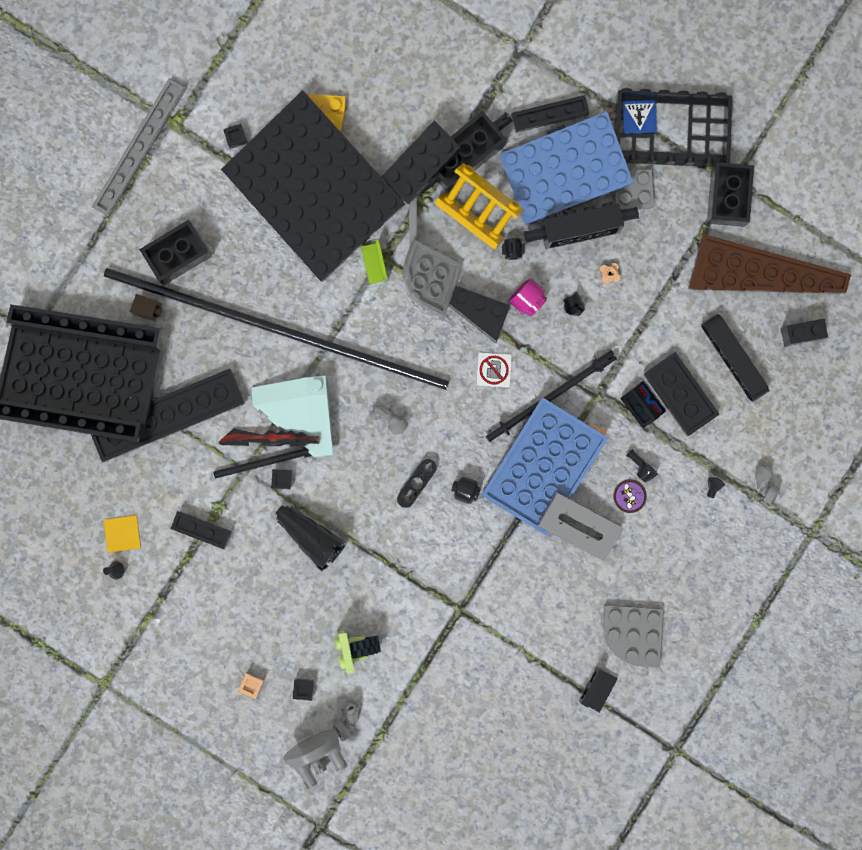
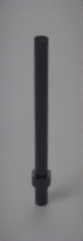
[213,446,312,479]

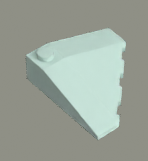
[251,376,333,457]

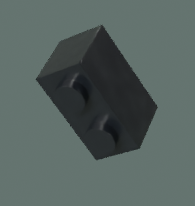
[781,318,828,347]

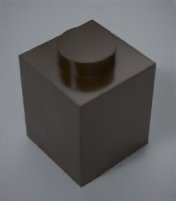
[130,294,162,321]

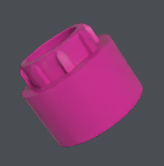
[508,277,547,316]

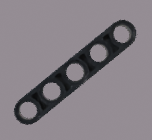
[701,314,769,402]

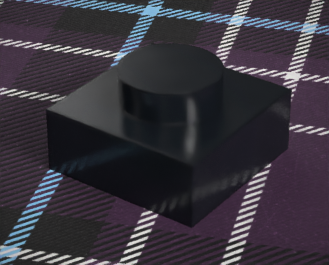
[223,124,248,149]
[271,469,292,489]
[292,678,314,701]

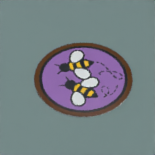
[613,480,647,513]

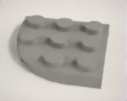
[403,240,462,317]
[603,605,663,668]

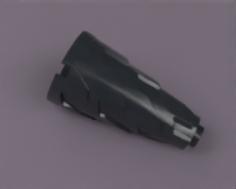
[275,505,347,572]

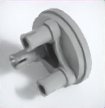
[283,729,348,789]

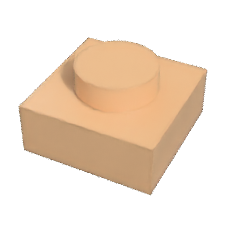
[238,673,264,699]

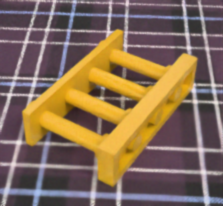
[434,163,524,250]

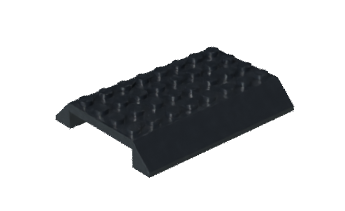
[0,304,162,442]

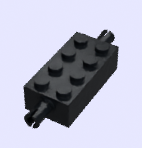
[422,111,513,193]
[524,202,639,250]

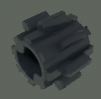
[502,238,525,260]

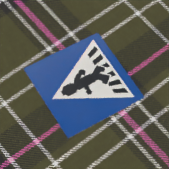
[622,100,657,134]

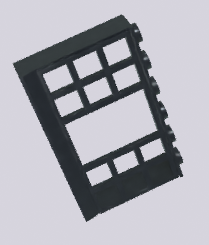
[614,88,732,167]

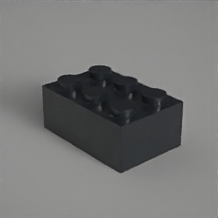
[707,162,754,227]
[139,219,212,286]

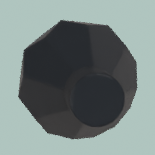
[707,477,726,498]
[103,561,125,580]

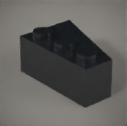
[449,286,510,344]

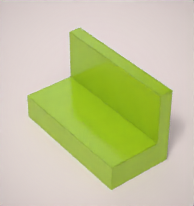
[361,240,388,285]

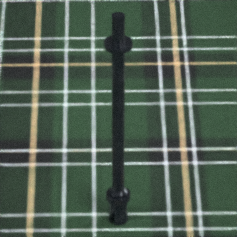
[485,350,617,443]

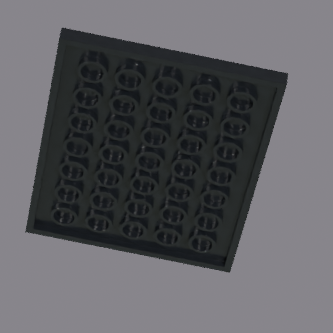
[221,90,405,282]

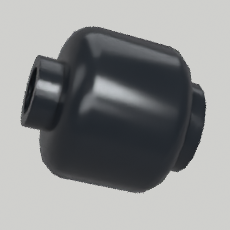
[451,476,481,504]

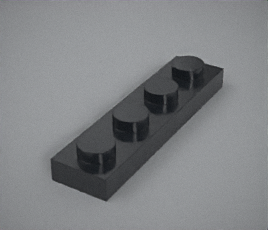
[511,95,590,133]

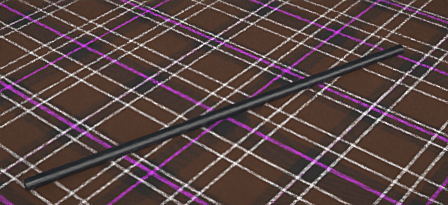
[104,268,449,390]

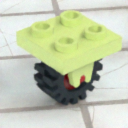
[334,630,381,673]

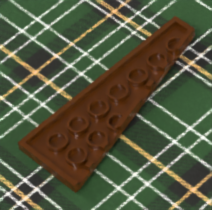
[688,234,851,294]

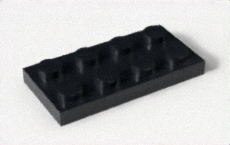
[381,120,462,204]
[643,352,720,437]

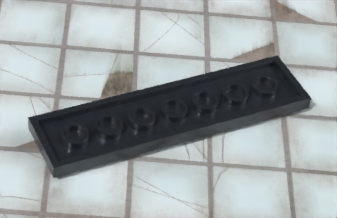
[91,368,245,463]

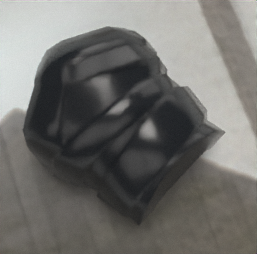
[563,291,585,316]

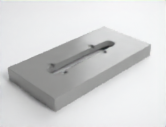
[537,491,624,561]

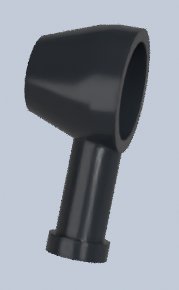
[626,449,658,483]

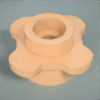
[600,263,620,284]

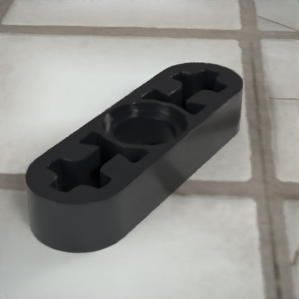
[397,459,437,508]

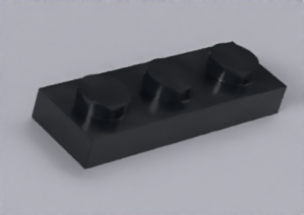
[170,511,232,549]

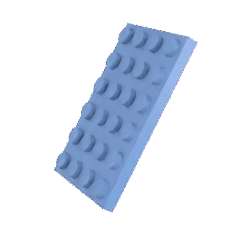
[500,111,633,225]
[482,397,608,536]

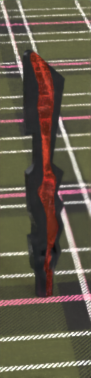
[219,429,320,447]

